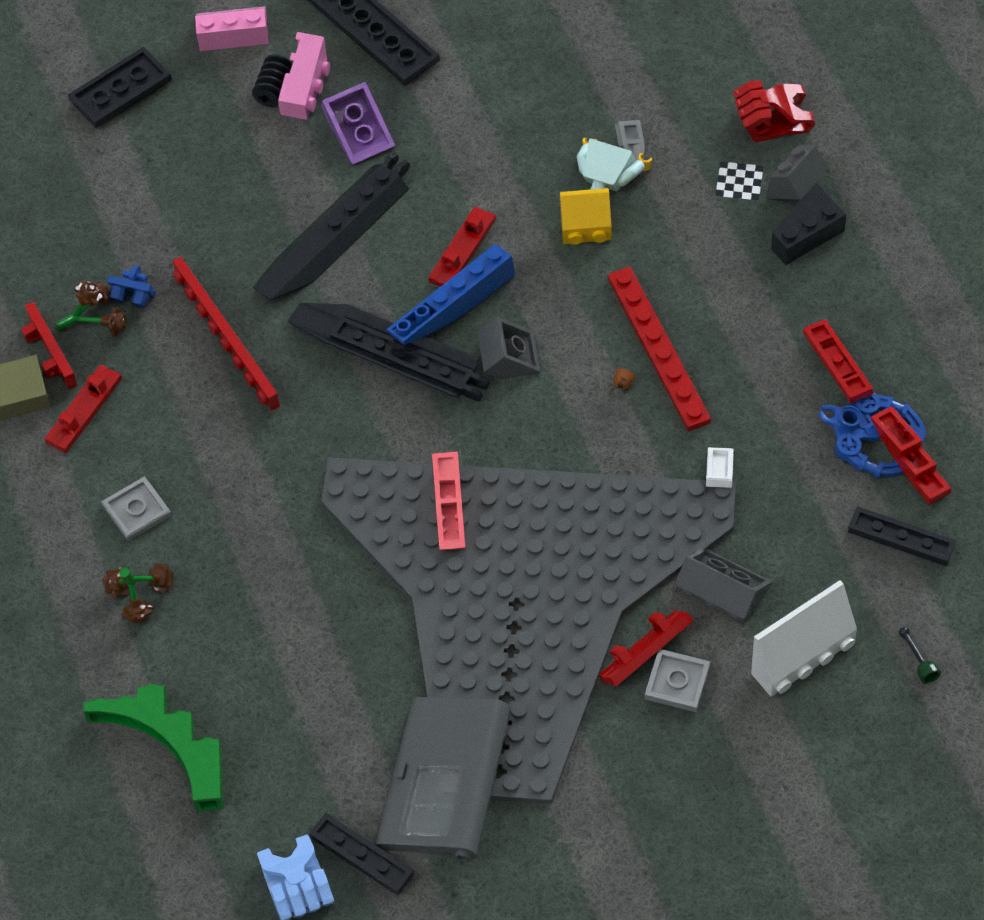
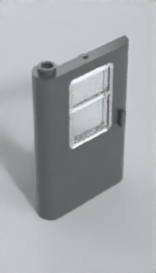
[375,697,511,862]

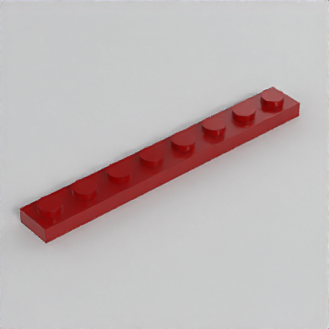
[172,257,280,411]
[608,267,711,432]

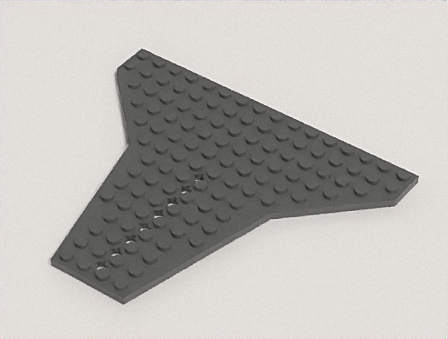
[321,457,736,804]

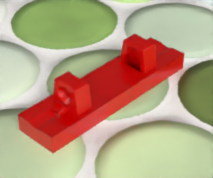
[428,206,496,287]
[21,302,78,390]
[803,319,873,404]
[44,365,122,454]
[599,610,693,687]

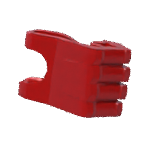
[733,80,815,142]

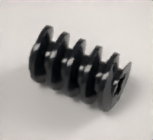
[252,54,292,108]

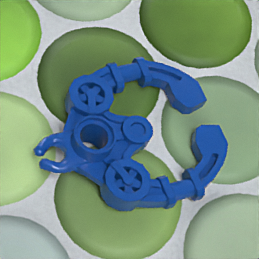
[818,393,926,479]

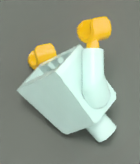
[577,138,652,191]

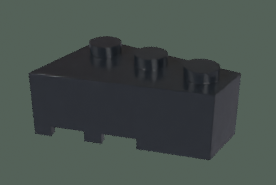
[771,183,846,265]

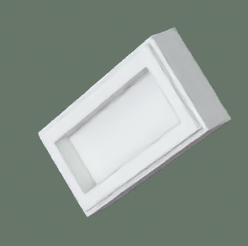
[706,447,733,488]

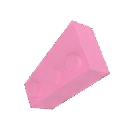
[278,32,330,120]

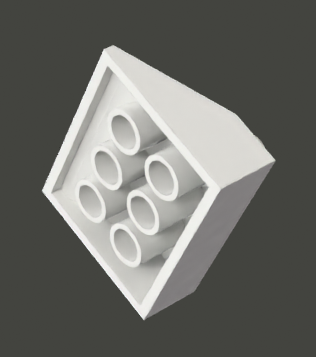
[751,580,857,697]

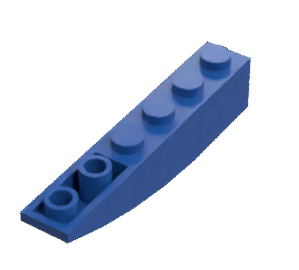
[387,244,515,345]

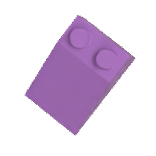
[321,82,395,165]

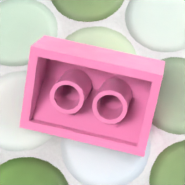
[195,6,269,51]

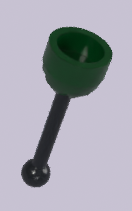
[899,627,941,684]

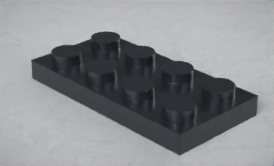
[68,47,172,128]

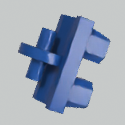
[107,265,157,308]

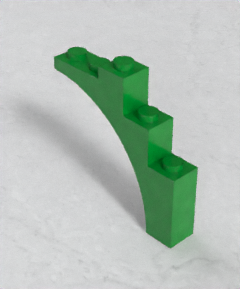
[84,684,224,811]

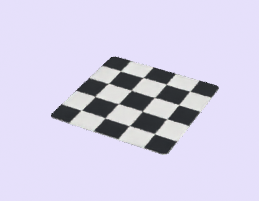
[716,162,763,200]

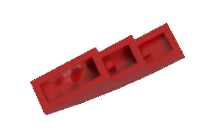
[871,406,951,505]

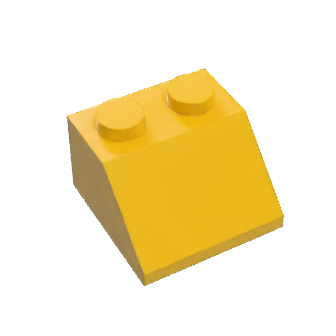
[560,188,612,245]

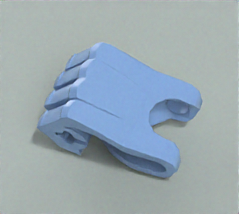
[257,835,334,920]

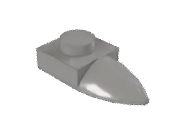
[615,120,645,160]

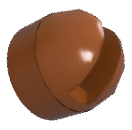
[613,369,635,391]

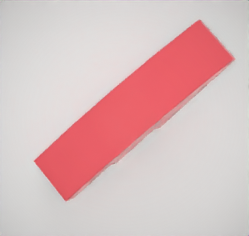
[432,452,466,551]

